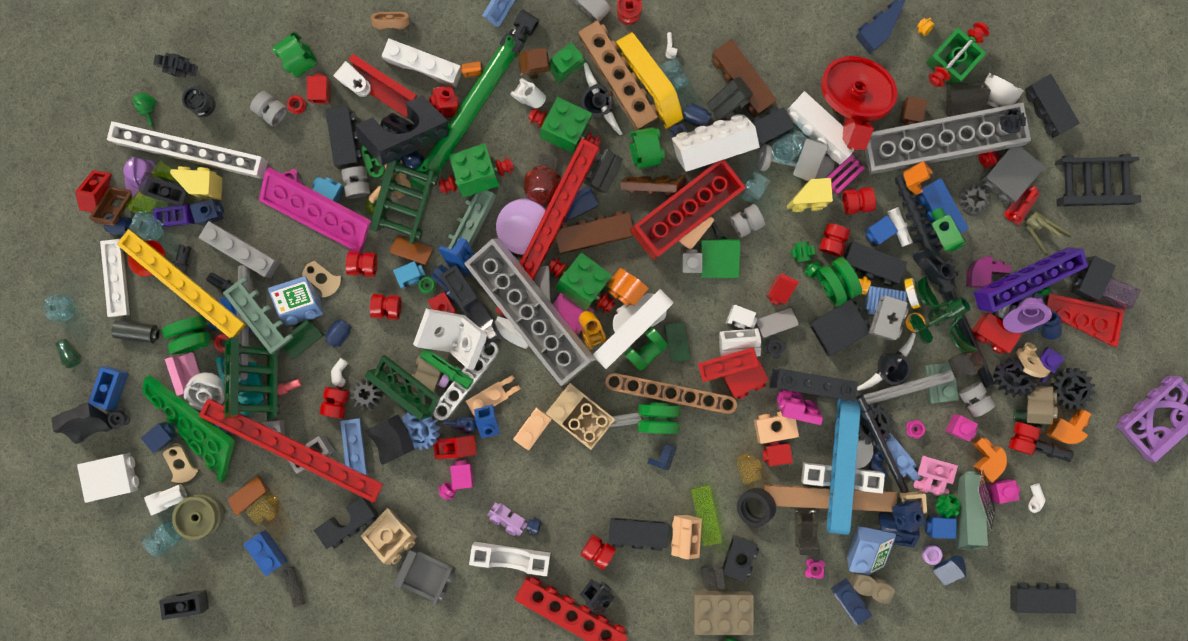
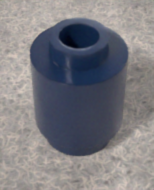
[682,103,712,127]
[104,215,136,236]
[1041,311,1062,340]
[325,318,352,348]

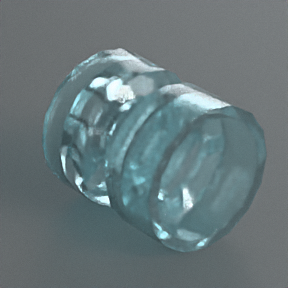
[659,58,690,92]
[772,130,806,164]
[142,521,181,558]

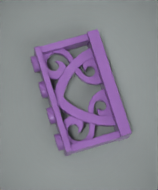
[1116,375,1188,462]

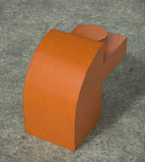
[1044,409,1091,444]
[971,437,1007,483]

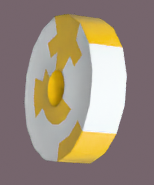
[905,278,921,309]

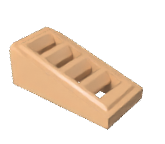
[679,217,714,250]

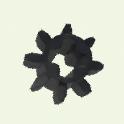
[1000,108,1026,134]

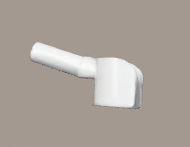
[666,32,677,60]

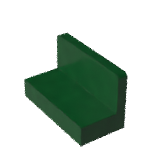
[283,320,324,359]

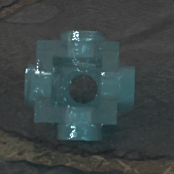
[41,294,78,322]

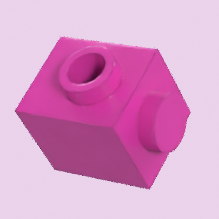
[945,414,978,442]
[450,460,474,490]
[989,479,1020,504]

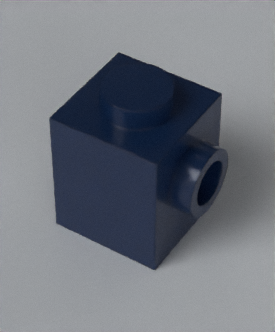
[190,198,224,226]
[141,422,178,453]

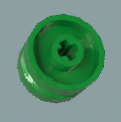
[816,257,862,307]
[161,316,213,356]
[637,403,681,434]

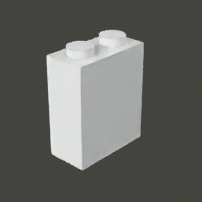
[77,453,139,503]

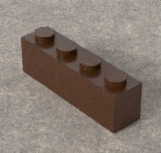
[711,39,777,117]
[556,211,634,255]

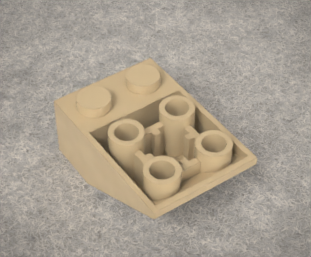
[546,383,615,450]

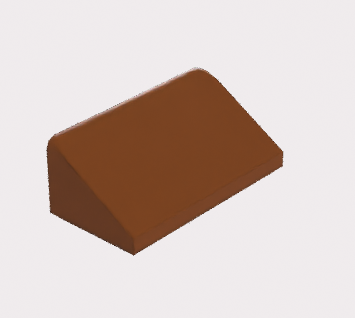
[389,236,434,266]
[228,475,270,516]

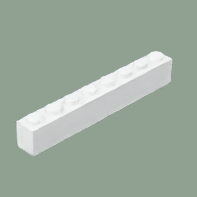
[107,121,268,179]

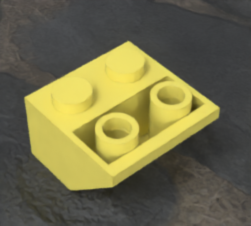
[170,167,222,200]
[787,178,833,212]

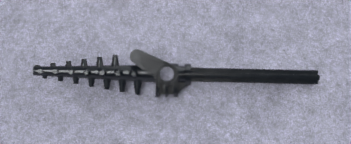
[895,175,994,387]

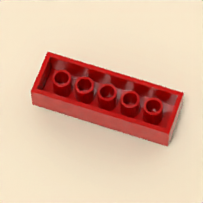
[630,159,746,260]

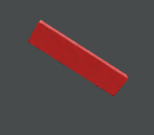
[349,54,418,117]

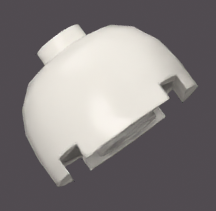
[982,73,1024,108]
[184,372,224,410]

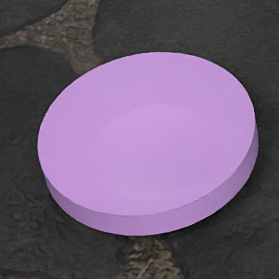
[496,199,546,255]

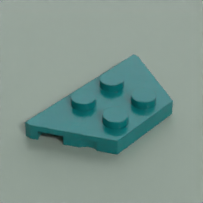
[215,357,266,417]

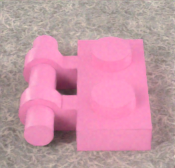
[914,456,958,496]

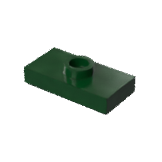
[664,322,690,363]

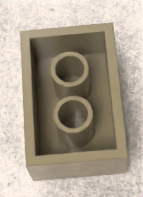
[693,591,754,635]

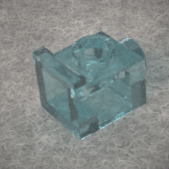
[743,171,771,203]
[129,212,163,240]

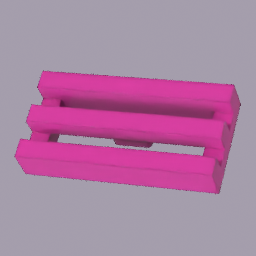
[826,154,865,194]

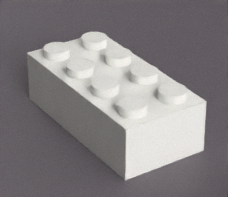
[672,114,760,172]

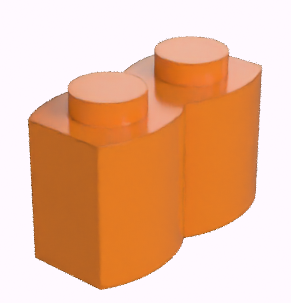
[606,268,649,306]

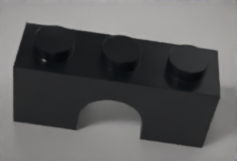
[314,497,378,549]

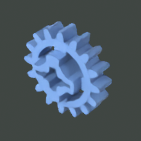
[402,412,440,450]

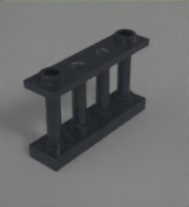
[1055,154,1141,207]
[769,368,858,401]

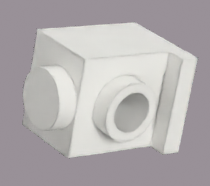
[726,305,757,330]

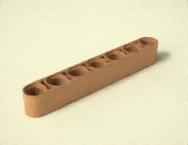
[606,373,737,414]
[764,485,897,512]

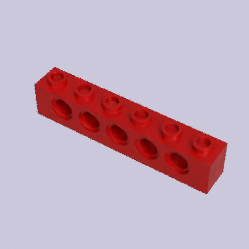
[514,576,628,641]

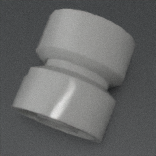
[250,90,288,127]
[341,166,371,199]
[730,204,765,238]
[959,381,996,417]

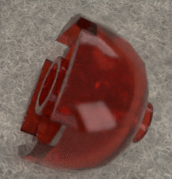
[523,166,561,205]

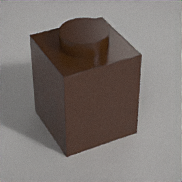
[899,96,927,126]

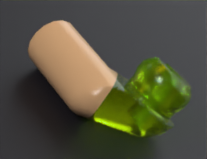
[365,186,381,215]

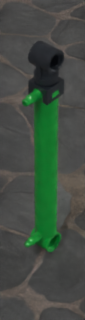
[409,9,540,192]

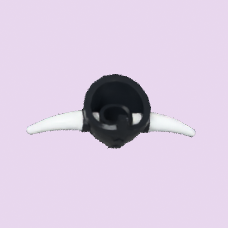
[581,62,623,135]
[857,333,916,391]

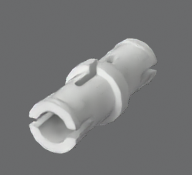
[887,207,913,247]

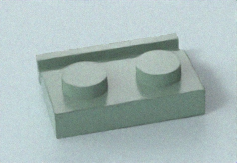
[924,362,959,404]

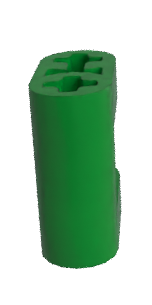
[623,326,668,372]

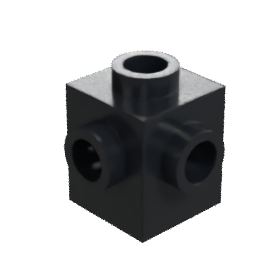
[580,579,615,613]

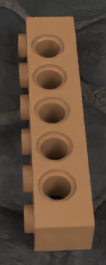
[578,20,658,130]

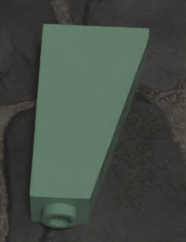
[955,471,988,551]

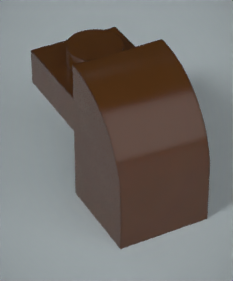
[518,47,551,79]

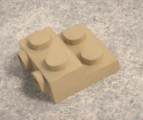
[361,508,417,565]

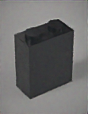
[808,300,870,356]

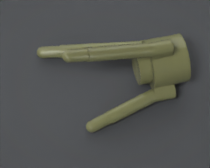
[1025,211,1071,255]

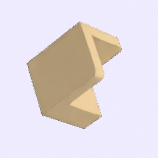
[900,491,927,514]

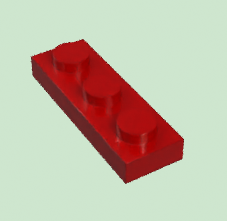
[698,347,760,382]

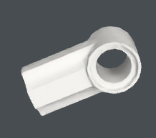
[144,484,187,516]

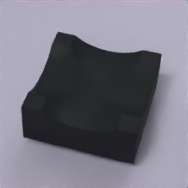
[51,403,112,444]
[365,414,415,465]

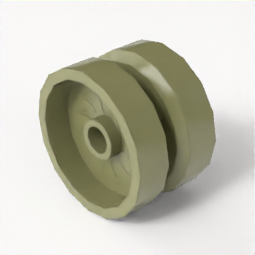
[172,494,224,540]

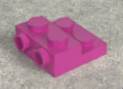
[777,390,823,425]

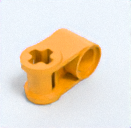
[578,311,607,350]

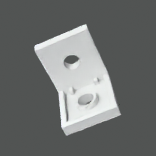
[413,309,488,370]

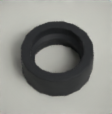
[737,488,776,527]

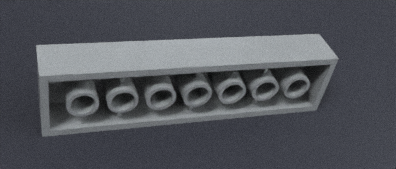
[865,103,1031,175]
[464,239,596,386]

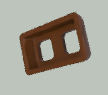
[89,187,132,226]

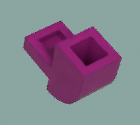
[966,256,1012,288]

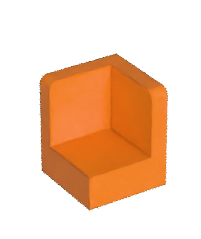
[903,161,932,195]

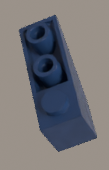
[856,0,905,54]

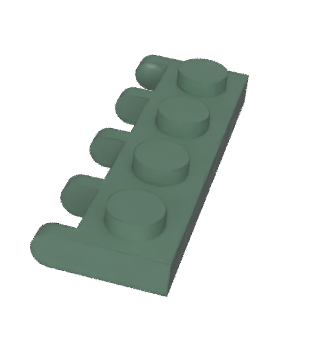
[448,190,497,249]
[223,276,294,354]

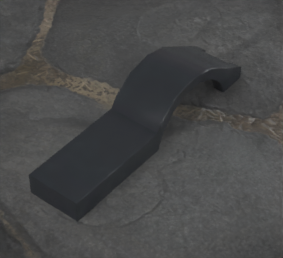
[440,265,503,349]

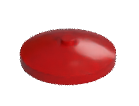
[821,56,898,121]

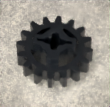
[153,53,198,78]
[993,358,1039,398]
[1050,368,1095,409]
[858,403,895,446]

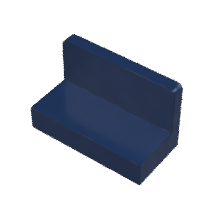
[564,186,599,223]
[878,512,920,548]

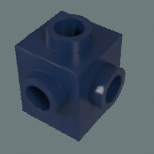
[892,501,926,532]

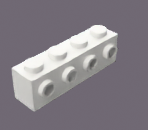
[786,91,854,165]

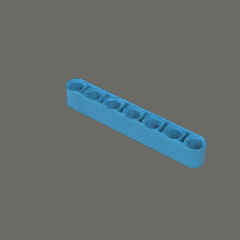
[827,399,861,535]

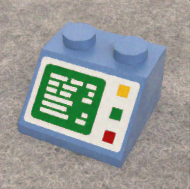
[268,276,323,327]
[847,526,896,575]

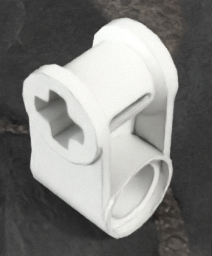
[333,61,371,97]
[510,78,546,108]

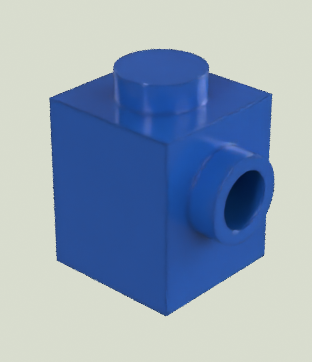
[474,405,500,439]

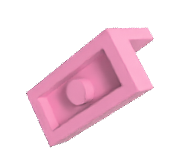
[165,353,200,396]

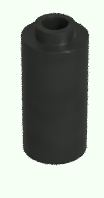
[112,320,160,344]

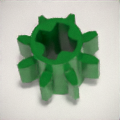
[791,241,815,263]
[935,494,961,518]

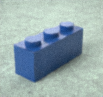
[916,178,969,238]

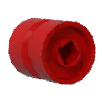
[617,0,642,25]
[842,187,876,215]
[819,223,851,257]
[345,251,378,278]
[370,293,402,320]
[319,387,350,418]
[1008,422,1041,455]
[580,534,616,570]

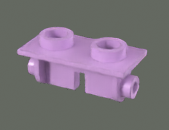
[487,502,528,536]

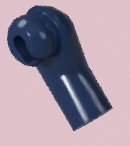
[869,451,888,479]

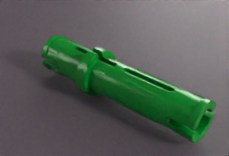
[419,348,474,390]

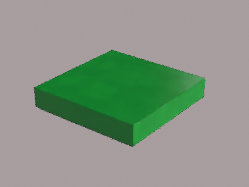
[700,239,740,278]

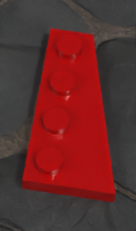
[1045,293,1125,347]

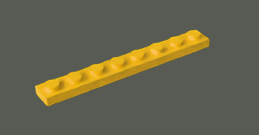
[117,229,246,338]

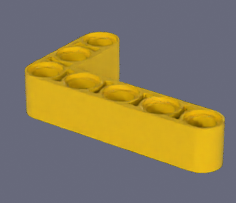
[615,32,683,129]

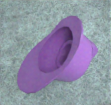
[123,157,156,198]
[1003,298,1052,333]

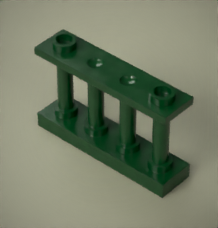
[369,157,439,245]
[224,337,280,420]

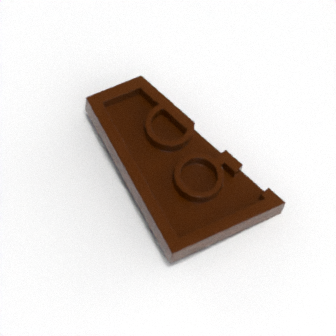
[620,175,686,195]

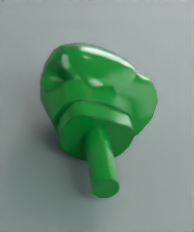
[132,93,156,126]

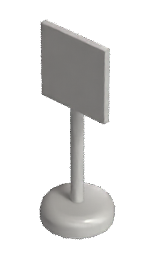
[757,144,835,183]

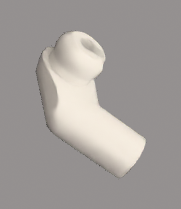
[331,358,348,387]
[1028,483,1046,513]

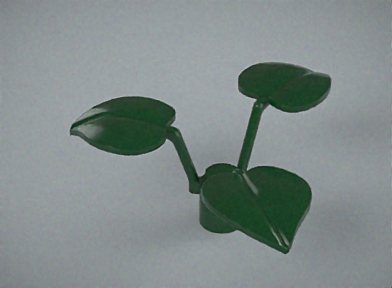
[909,276,978,353]

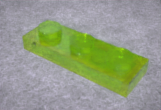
[126,160,174,219]
[690,485,722,547]

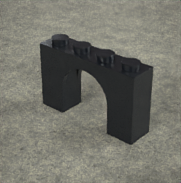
[356,95,449,166]

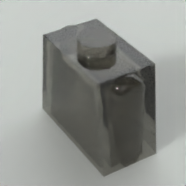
[945,83,991,117]

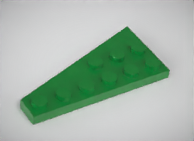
[142,375,235,483]

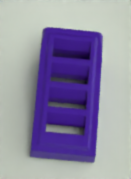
[153,204,195,228]

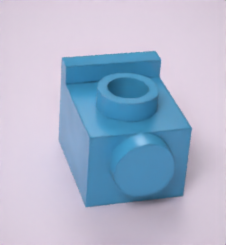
[312,177,344,203]
[393,261,426,289]

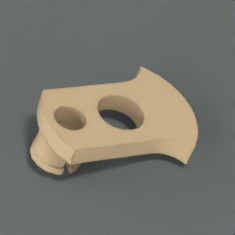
[302,260,341,297]
[1016,342,1050,377]
[163,443,199,483]

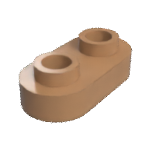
[371,12,410,30]

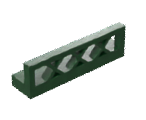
[365,355,441,420]

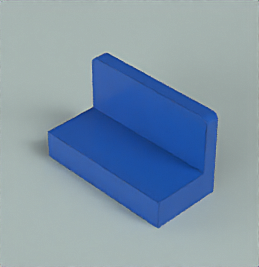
[438,237,474,276]

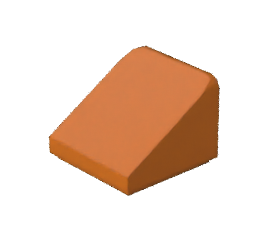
[461,61,482,78]

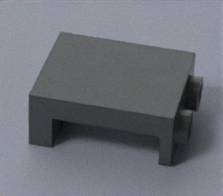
[980,146,1045,204]
[393,547,455,605]

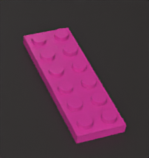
[259,167,371,252]

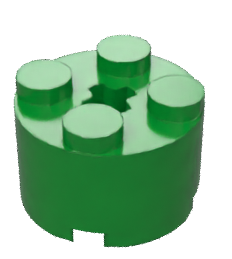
[272,31,318,78]
[629,127,665,170]

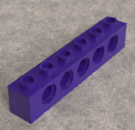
[974,247,1088,312]

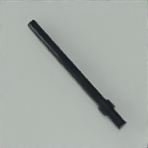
[856,395,908,493]

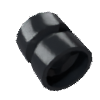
[182,86,216,117]

